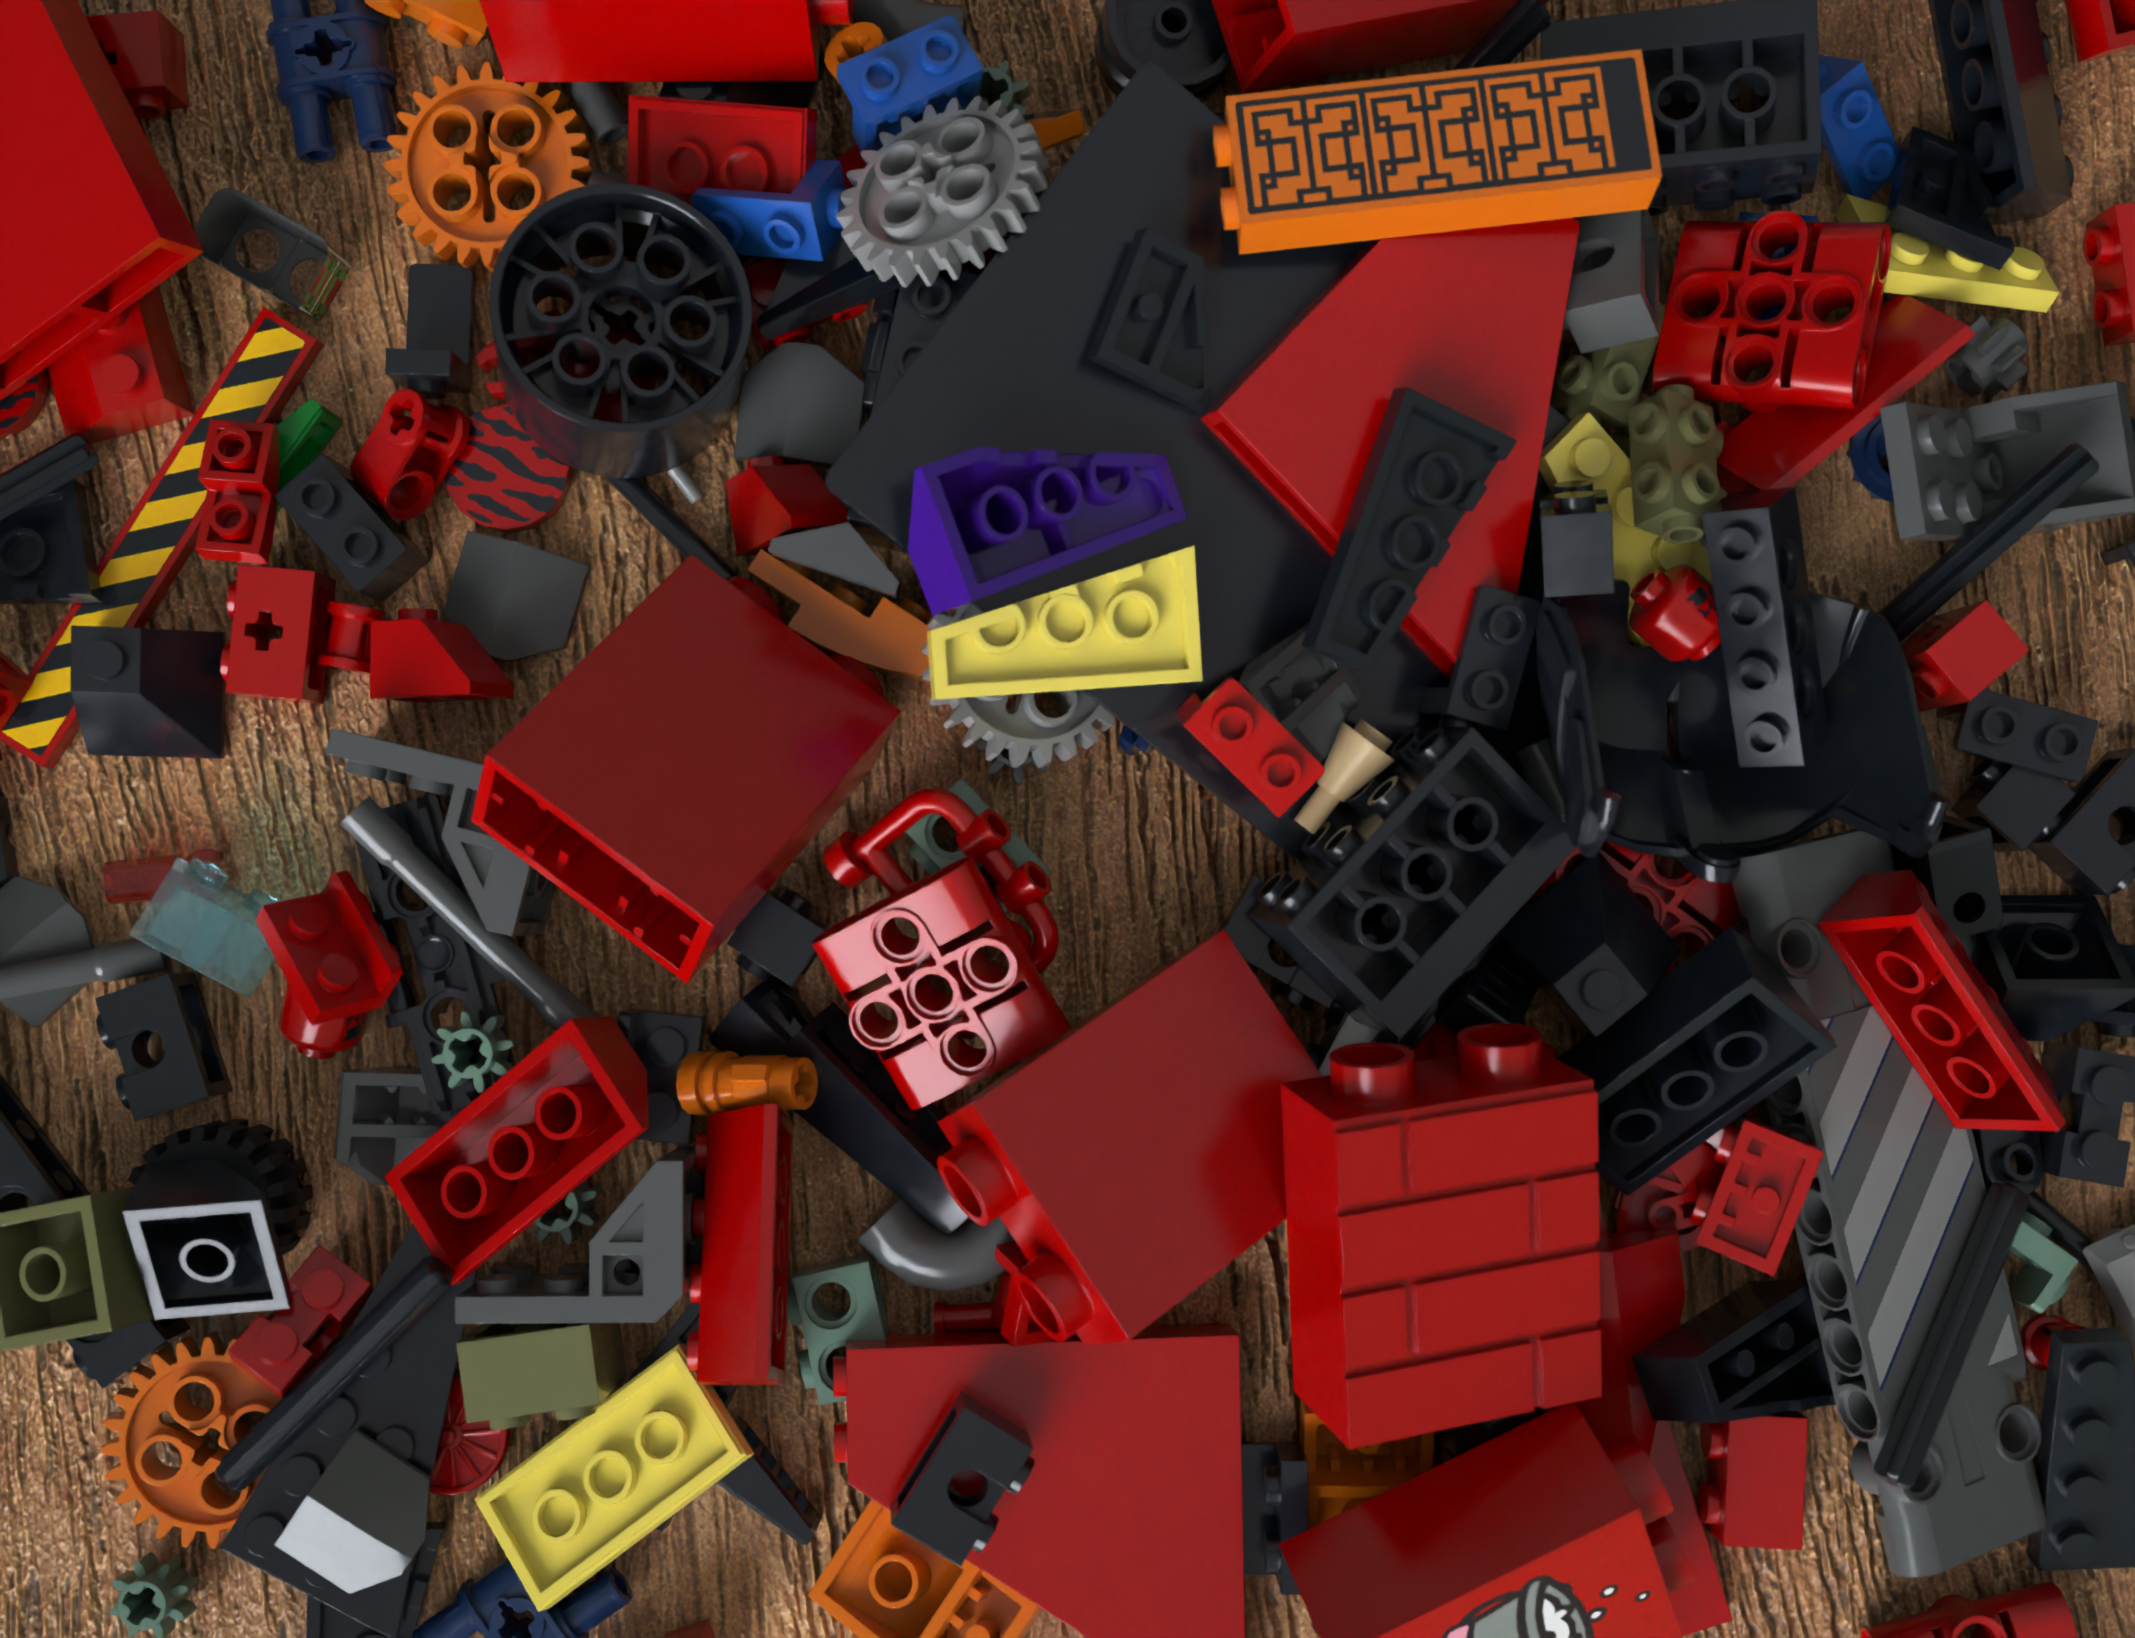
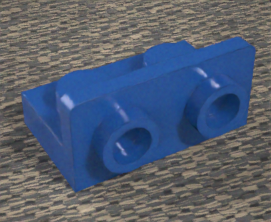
[837,15,983,152]

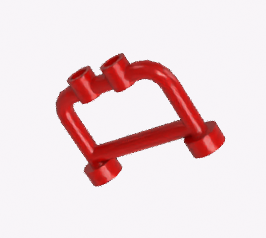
[823,788,1060,1040]

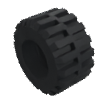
[127,1119,313,1260]

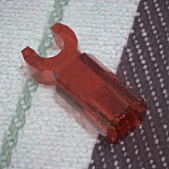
[103,849,227,904]

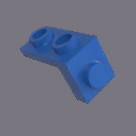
[1819,54,1899,200]
[691,159,849,261]

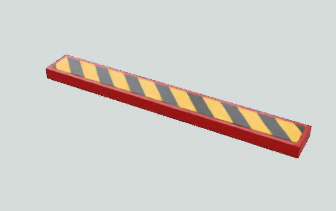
[0,307,324,769]

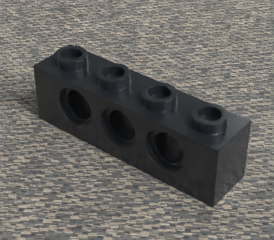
[1702,487,1829,767]

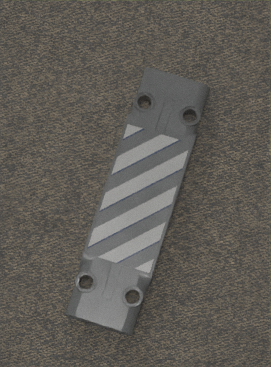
[1732,828,2047,1577]

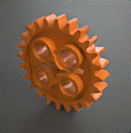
[384,62,596,274]
[100,1331,281,1549]

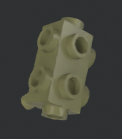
[1551,302,1666,435]
[1612,384,1727,544]

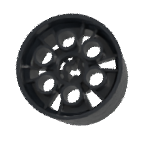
[489,183,752,478]

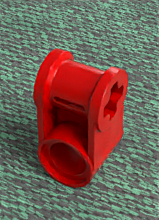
[351,389,470,521]

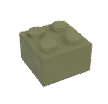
[0,1186,155,1352]
[456,1323,627,1430]

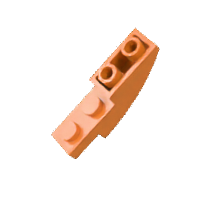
[747,549,933,682]

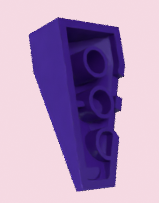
[908,446,1188,615]

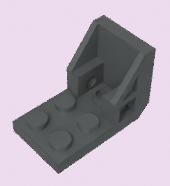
[1880,381,2135,542]
[325,728,556,936]
[455,1146,705,1324]

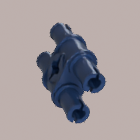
[266,0,397,163]
[412,1558,633,1638]

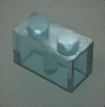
[129,857,280,998]

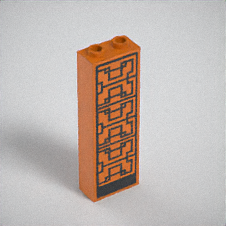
[1213,49,1662,255]

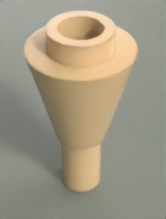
[1294,719,1395,834]

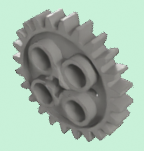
[836,96,1049,287]
[921,603,1116,768]

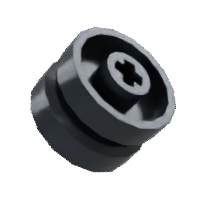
[1094,0,1232,103]

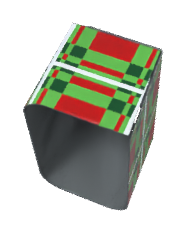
[193,188,352,321]

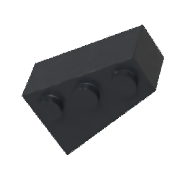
[1632,1280,1836,1423]

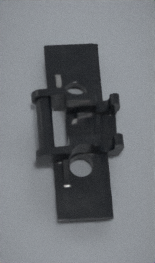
[355,793,516,1116]

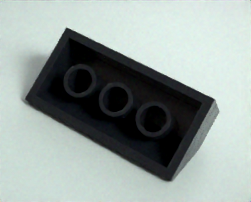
[1928,0,2074,226]
[1556,926,1838,1196]

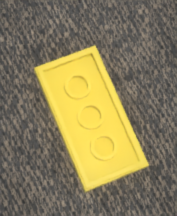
[474,1344,754,1612]

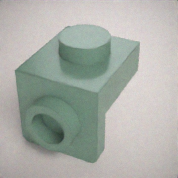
[2009,1211,2079,1313]

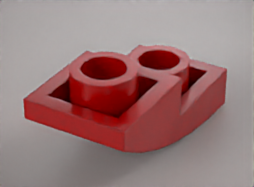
[195,419,279,564]

